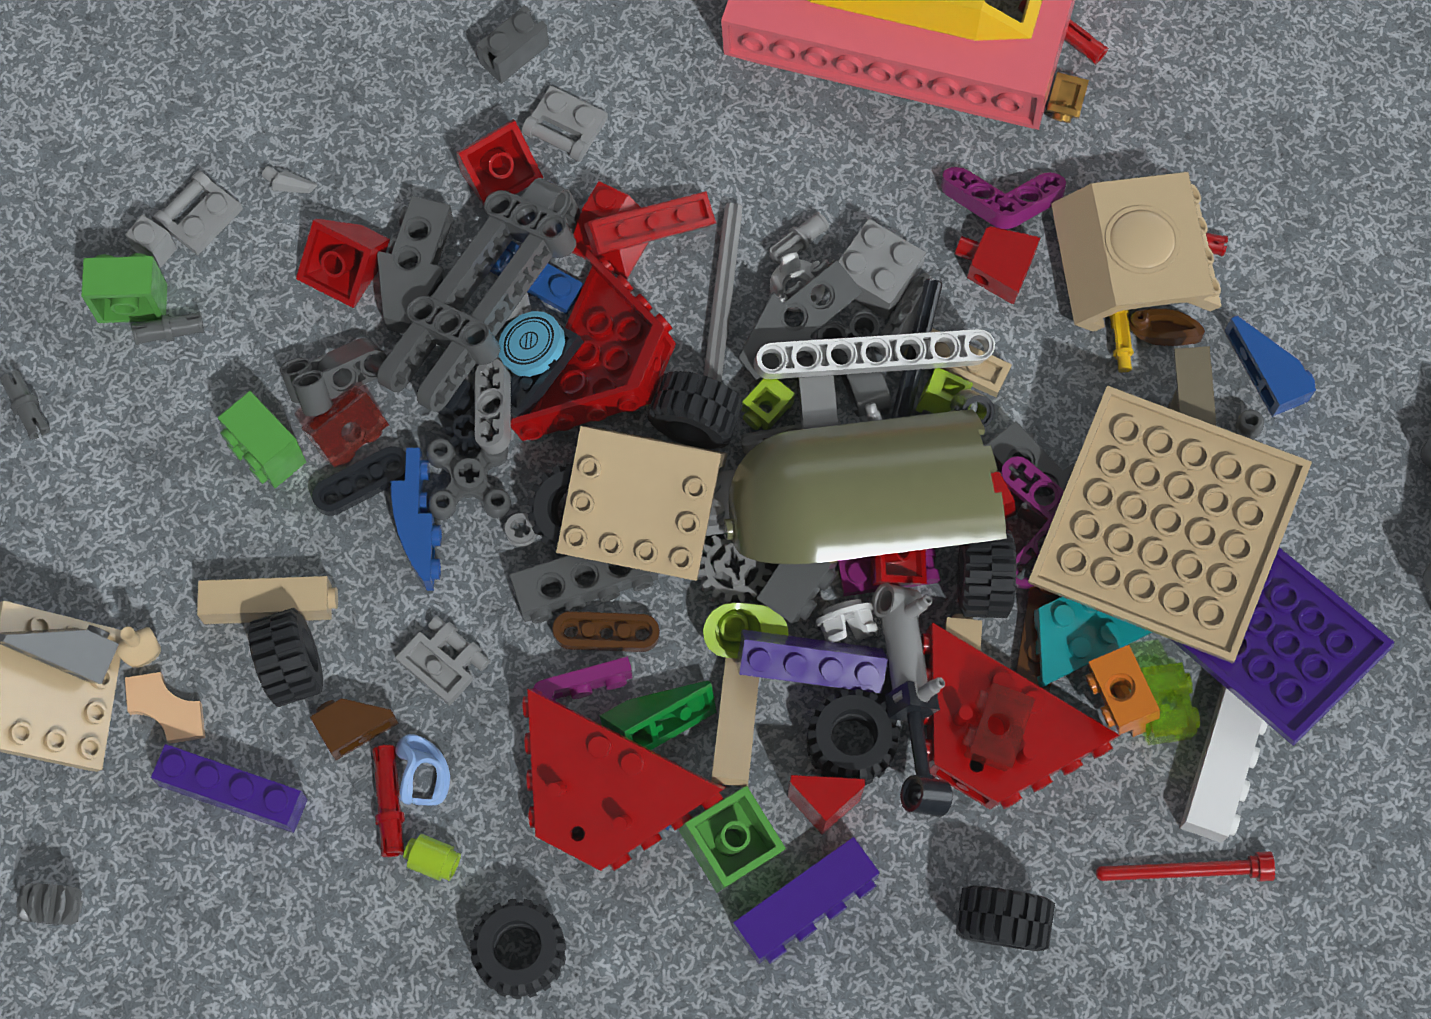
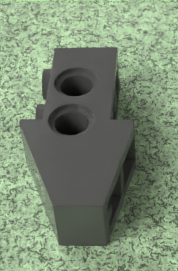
[377,196,453,334]
[738,259,863,379]
[985,421,1075,528]

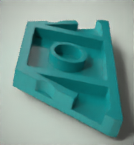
[1034,597,1153,688]

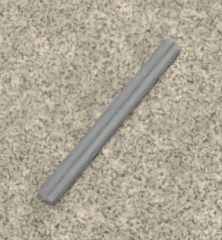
[704,202,743,382]

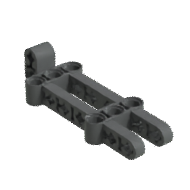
[378,178,581,412]

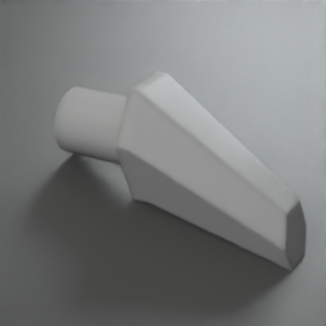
[262,166,317,193]

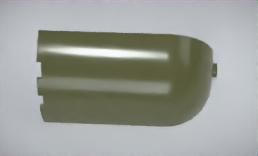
[724,409,1007,564]

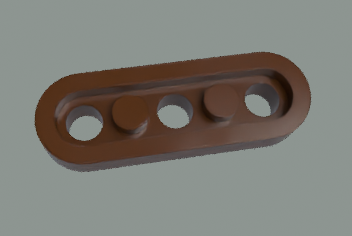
[553,612,660,652]

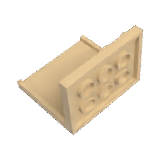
[556,426,728,581]
[0,600,122,772]

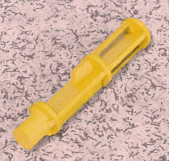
[1109,309,1134,373]

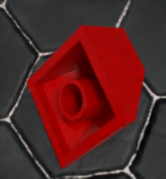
[572,181,649,279]
[296,218,390,308]

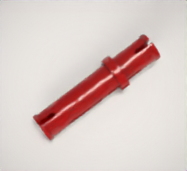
[372,745,405,857]

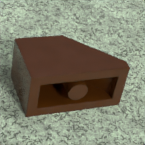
[310,698,399,760]

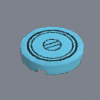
[498,311,565,377]

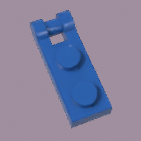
[490,241,584,314]

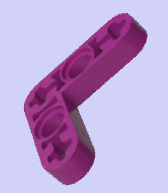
[941,167,1066,229]
[1001,456,1064,589]

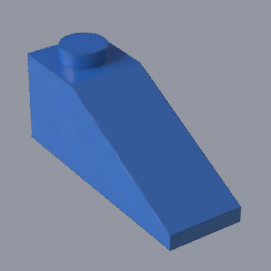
[1224,316,1316,417]

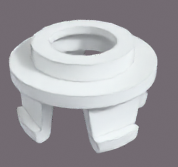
[770,252,825,312]
[816,599,877,644]

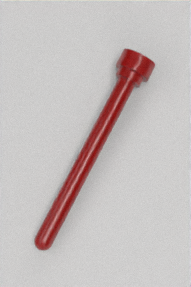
[1095,851,1275,882]

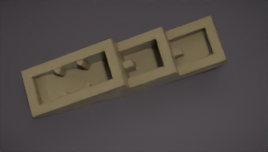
[1174,346,1216,426]

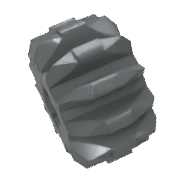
[16,883,83,925]

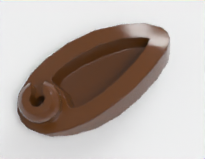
[1129,309,1205,346]

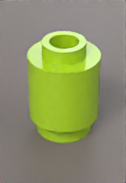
[403,833,461,881]

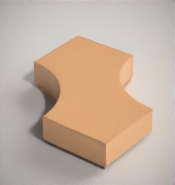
[125,672,205,744]

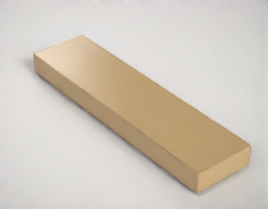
[711,658,759,787]

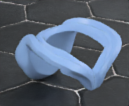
[395,734,450,806]

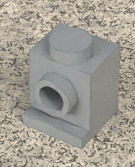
[125,214,177,269]

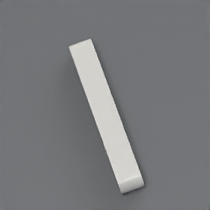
[753,329,995,379]

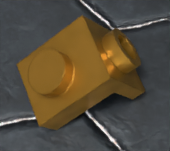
[1047,72,1089,123]

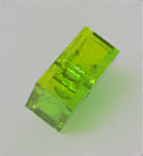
[1140,662,1200,745]

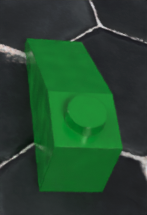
[600,680,717,750]

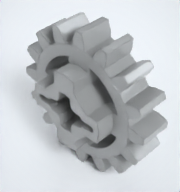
[698,535,773,604]

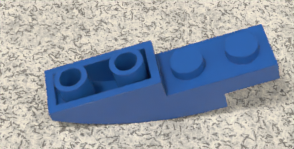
[391,448,442,591]

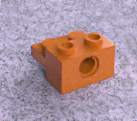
[1085,645,1160,737]

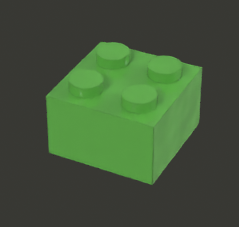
[81,253,167,323]
[217,391,306,489]
[678,786,786,893]

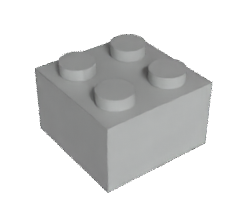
[839,219,926,319]

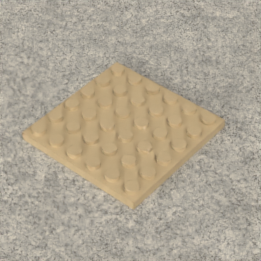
[1028,386,1312,663]

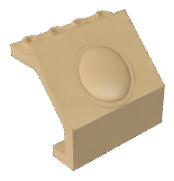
[1051,172,1222,331]

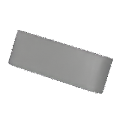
[797,358,838,429]

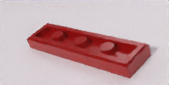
[584,191,716,256]

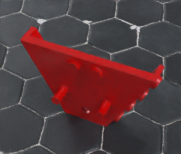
[511,249,676,441]
[921,622,1120,810]
[522,688,727,871]

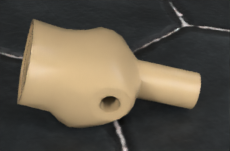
[116,627,161,668]

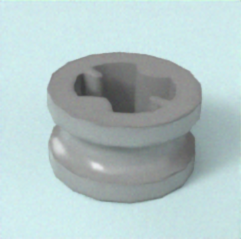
[505,513,537,547]

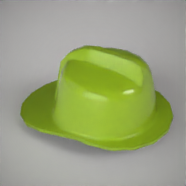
[703,602,788,659]

